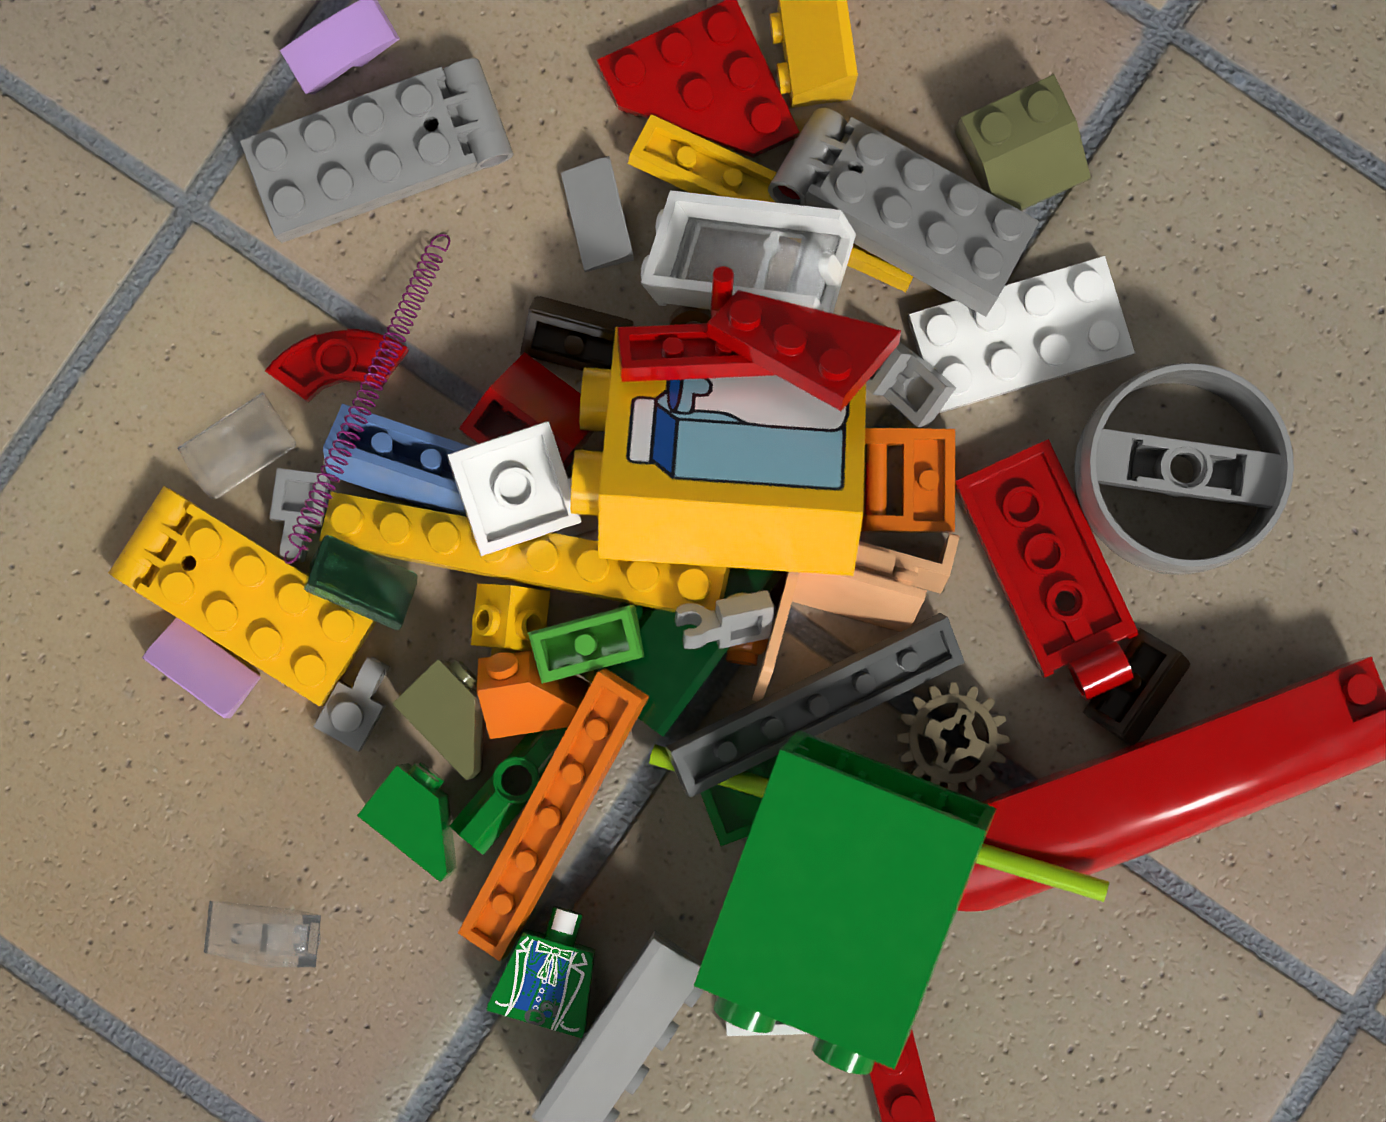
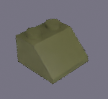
[955,74,1091,211]
[392,659,483,780]

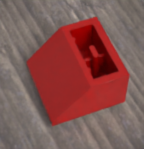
[459,352,594,470]

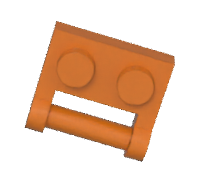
[861,428,955,533]

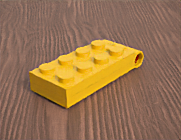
[108,486,379,706]

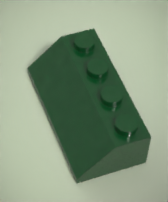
[580,567,785,737]

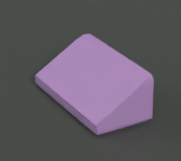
[142,618,261,718]

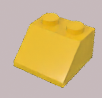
[769,0,858,108]

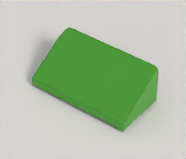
[528,604,644,684]

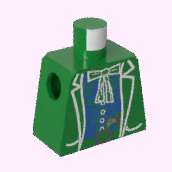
[486,906,595,1039]

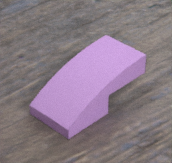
[280,0,400,95]

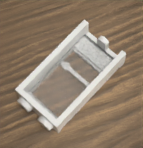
[641,190,856,313]

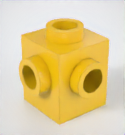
[471,583,550,656]

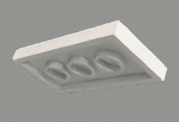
[908,256,1135,414]

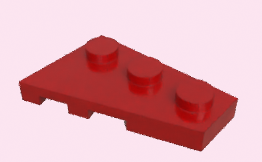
[707,290,901,411]

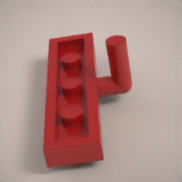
[617,266,775,382]

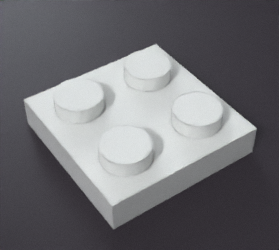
[446,421,582,556]

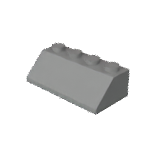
[531,930,704,1122]

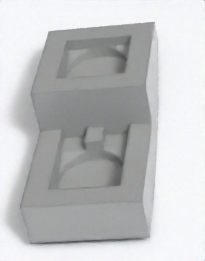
[866,342,957,428]

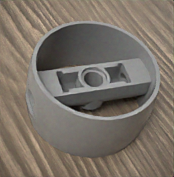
[1074,363,1294,575]

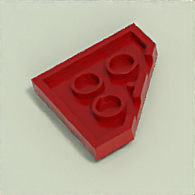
[597,0,800,158]

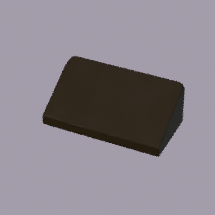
[520,296,634,371]
[1083,628,1190,746]

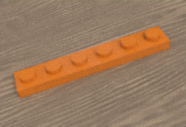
[458,668,649,961]

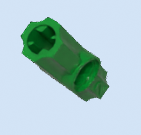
[449,727,568,855]

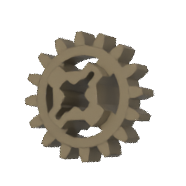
[895,682,1010,792]

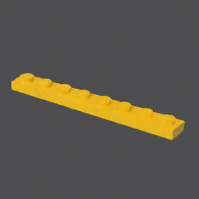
[319,492,730,612]

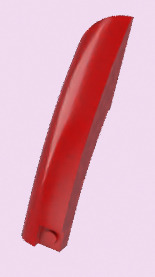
[957,656,1386,912]

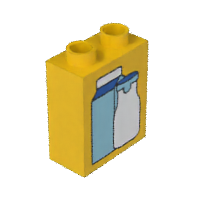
[571,327,866,576]

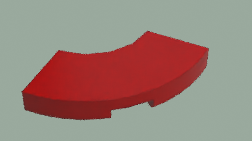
[265,329,409,403]

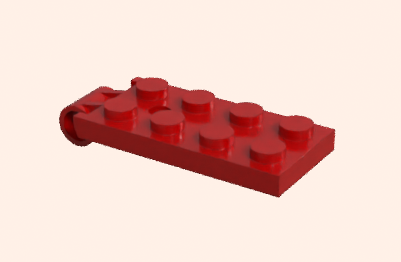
[955,439,1138,701]

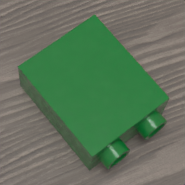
[693,730,997,1075]

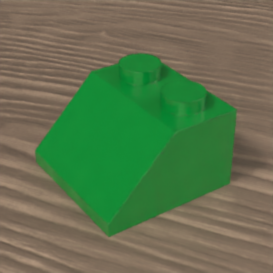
[357,762,457,882]

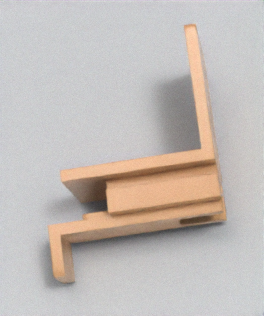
[752,533,960,702]

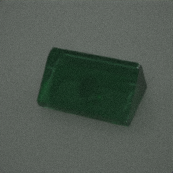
[304,535,418,631]

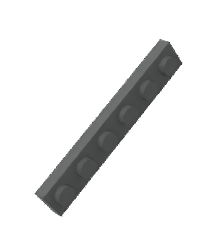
[665,613,965,798]

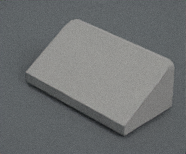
[561,156,634,272]

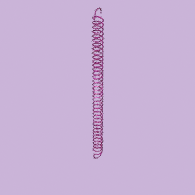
[284,234,451,564]

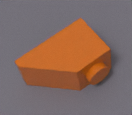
[477,650,591,739]

